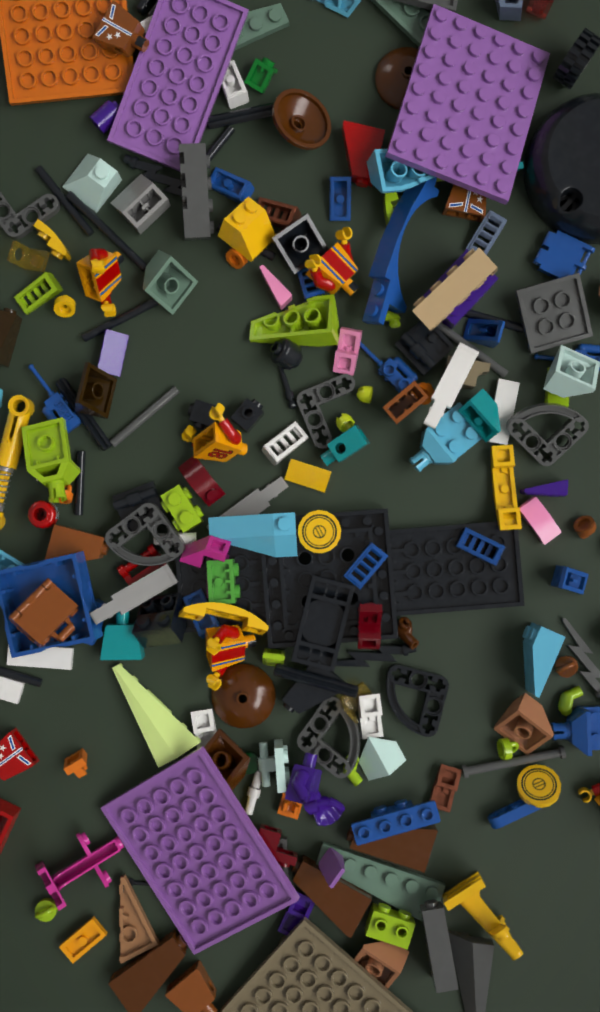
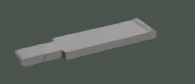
[206,476,289,531]
[89,564,178,625]

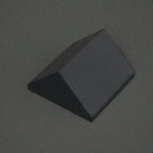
[271,213,329,274]

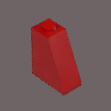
[342,120,385,187]

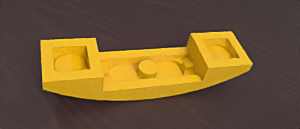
[491,444,522,531]
[178,602,269,635]

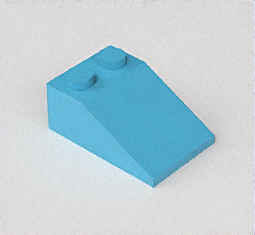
[523,622,565,698]

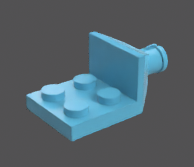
[409,402,482,472]

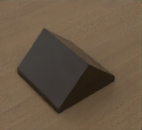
[75,362,117,419]

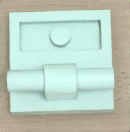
[258,739,290,793]

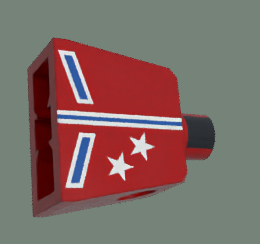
[0,728,40,781]

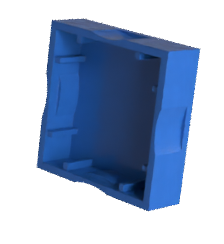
[0,551,103,658]

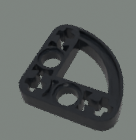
[386,664,449,737]

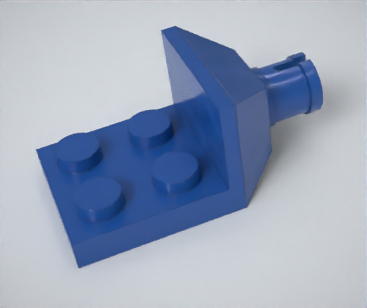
[550,705,600,756]

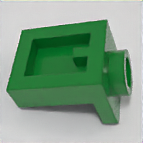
[244,57,278,94]

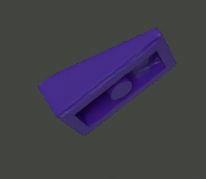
[520,479,568,497]

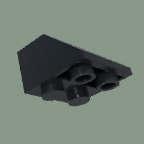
[132,593,187,648]

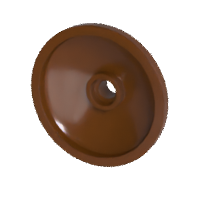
[375,47,418,110]
[272,89,331,150]
[211,663,276,728]

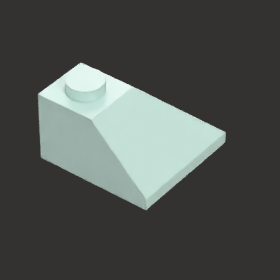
[62,154,122,213]
[543,345,600,398]

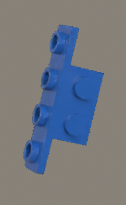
[351,799,441,846]

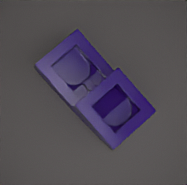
[277,891,315,936]

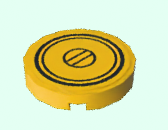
[298,510,341,553]
[517,764,561,808]

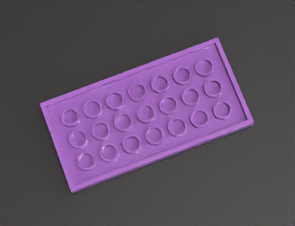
[107,0,249,172]

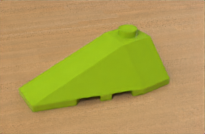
[249,294,339,347]

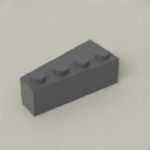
[179,143,214,241]

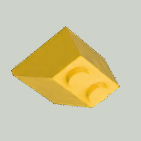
[218,196,275,262]

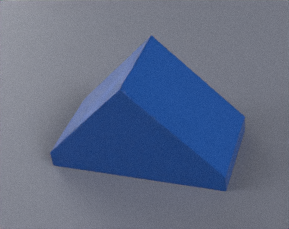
[463,318,505,348]
[551,565,589,594]

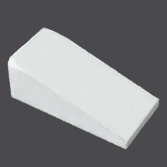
[221,60,249,109]

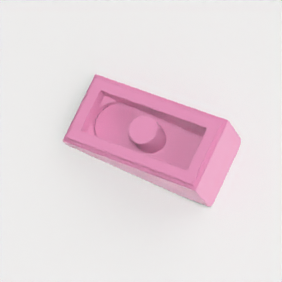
[260,265,292,310]

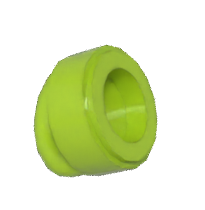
[497,738,519,760]
[35,898,58,922]

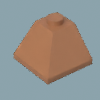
[493,693,554,755]
[353,941,409,989]

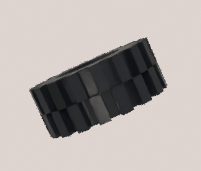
[553,28,600,90]

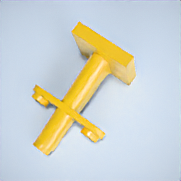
[442,871,523,960]

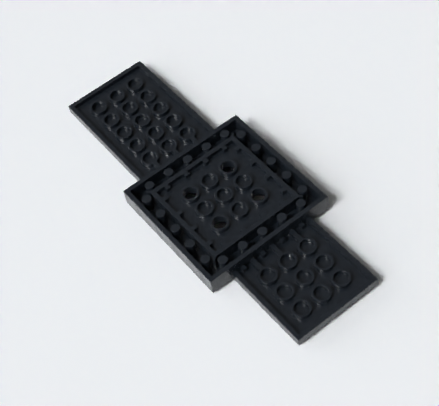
[175,508,525,649]

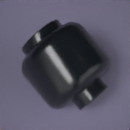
[270,338,303,370]

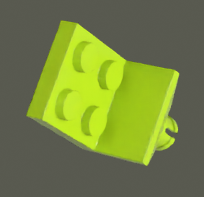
[21,417,81,503]

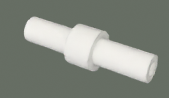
[245,770,262,815]

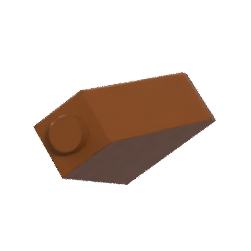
[45,524,109,561]

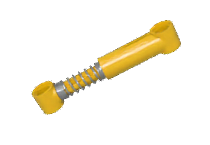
[0,395,35,530]

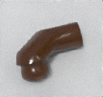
[398,617,419,649]

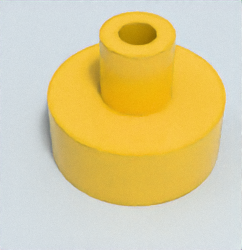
[54,295,76,318]

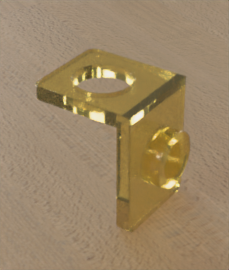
[7,241,50,273]
[340,682,373,724]

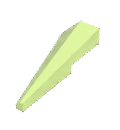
[112,663,201,768]

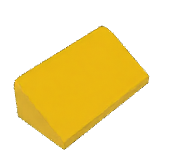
[284,459,331,493]

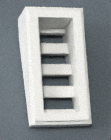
[261,421,309,466]

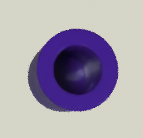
[89,100,119,134]

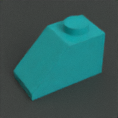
[458,389,501,442]

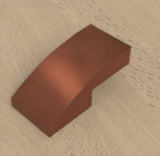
[429,764,462,813]

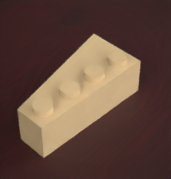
[412,248,498,331]

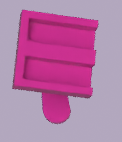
[35,832,124,911]

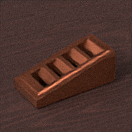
[257,197,301,229]

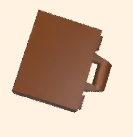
[8,578,78,648]

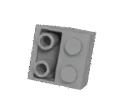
[110,174,171,235]

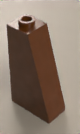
[346,821,438,873]
[291,855,372,938]
[108,929,188,1012]

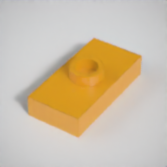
[59,916,108,964]

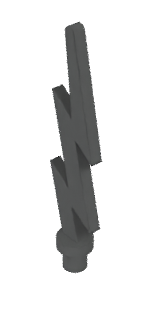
[561,618,600,699]

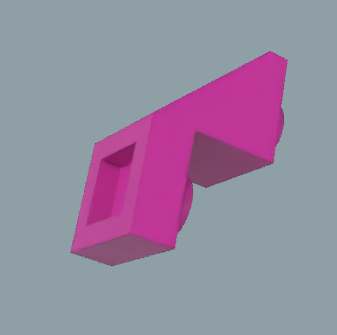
[180,535,231,568]

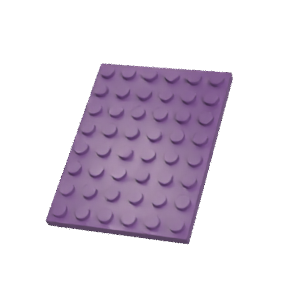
[385,4,550,205]
[101,746,300,955]

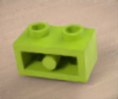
[160,485,204,533]
[364,903,416,950]

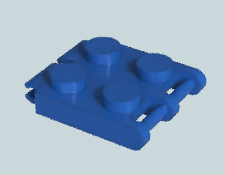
[533,230,595,279]

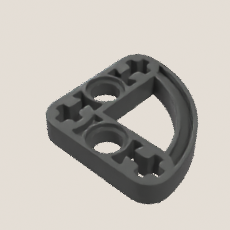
[506,403,589,466]
[105,503,186,566]
[297,696,360,779]

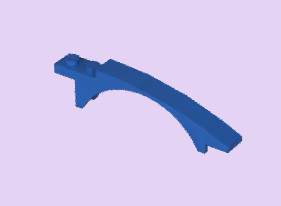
[362,177,439,325]

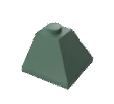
[143,250,198,315]

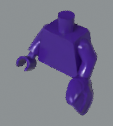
[285,752,345,826]

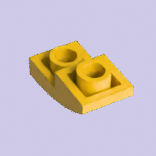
[33,219,71,262]

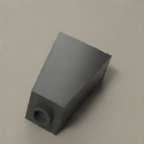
[420,899,459,993]

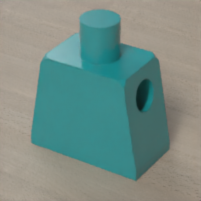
[320,425,370,466]
[100,611,145,660]

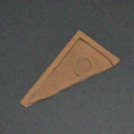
[119,874,159,964]

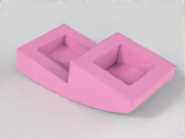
[333,327,363,376]
[519,495,562,545]

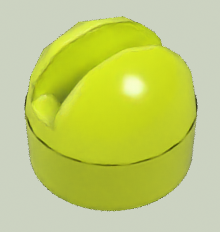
[357,386,373,404]
[336,413,355,432]

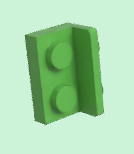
[206,559,241,604]

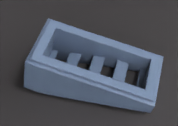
[465,210,507,255]

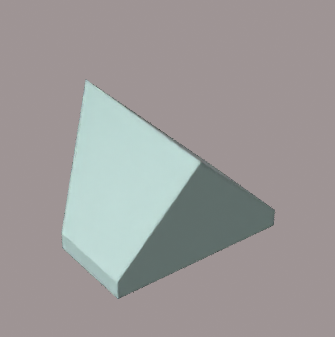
[359,737,406,781]

